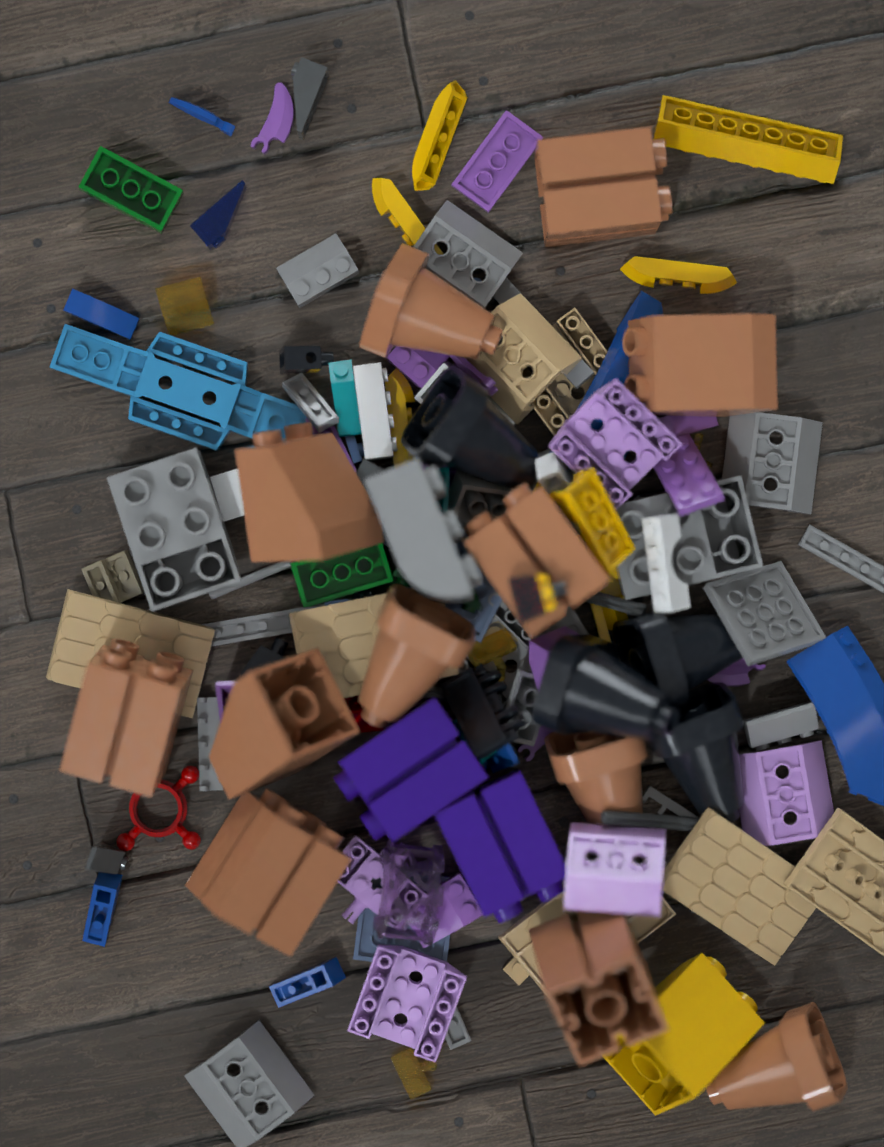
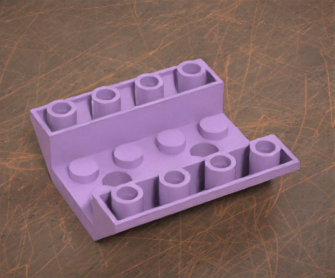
[549,379,683,510]
[739,740,834,846]
[564,822,666,917]
[347,945,467,1063]

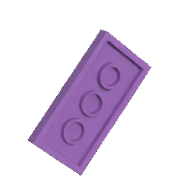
[451,110,544,213]
[653,433,724,516]

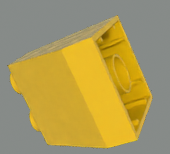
[603,953,765,1116]

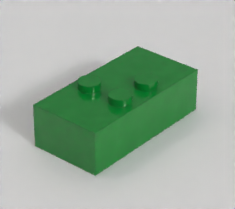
[78,146,184,234]
[290,543,393,608]

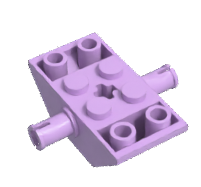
[338,835,428,932]

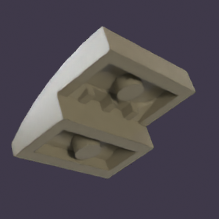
[81,550,145,603]

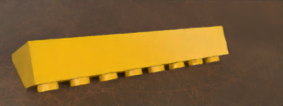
[653,95,843,184]

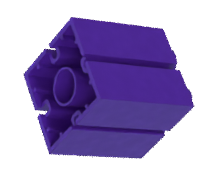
[333,698,488,842]
[435,768,566,923]

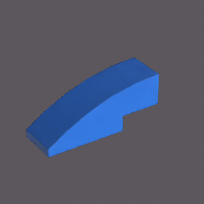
[64,289,140,340]

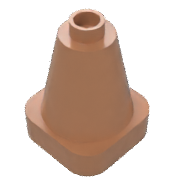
[359,243,503,359]
[358,584,475,729]
[544,731,648,828]
[706,1002,847,1111]

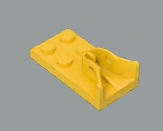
[549,468,636,574]

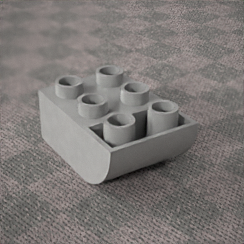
[107,448,241,612]
[364,458,482,604]
[616,475,763,600]

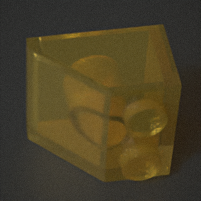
[155,276,214,336]

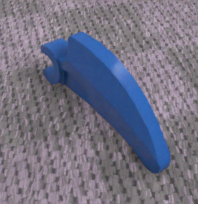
[169,97,235,136]

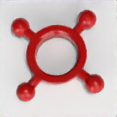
[116,765,201,851]

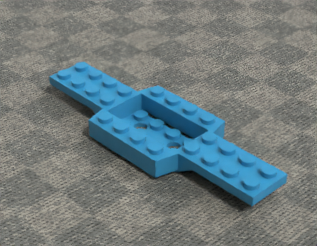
[50,324,307,451]

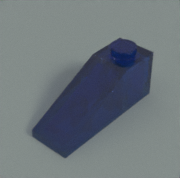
[190,180,247,250]

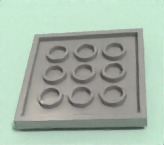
[703,561,826,666]

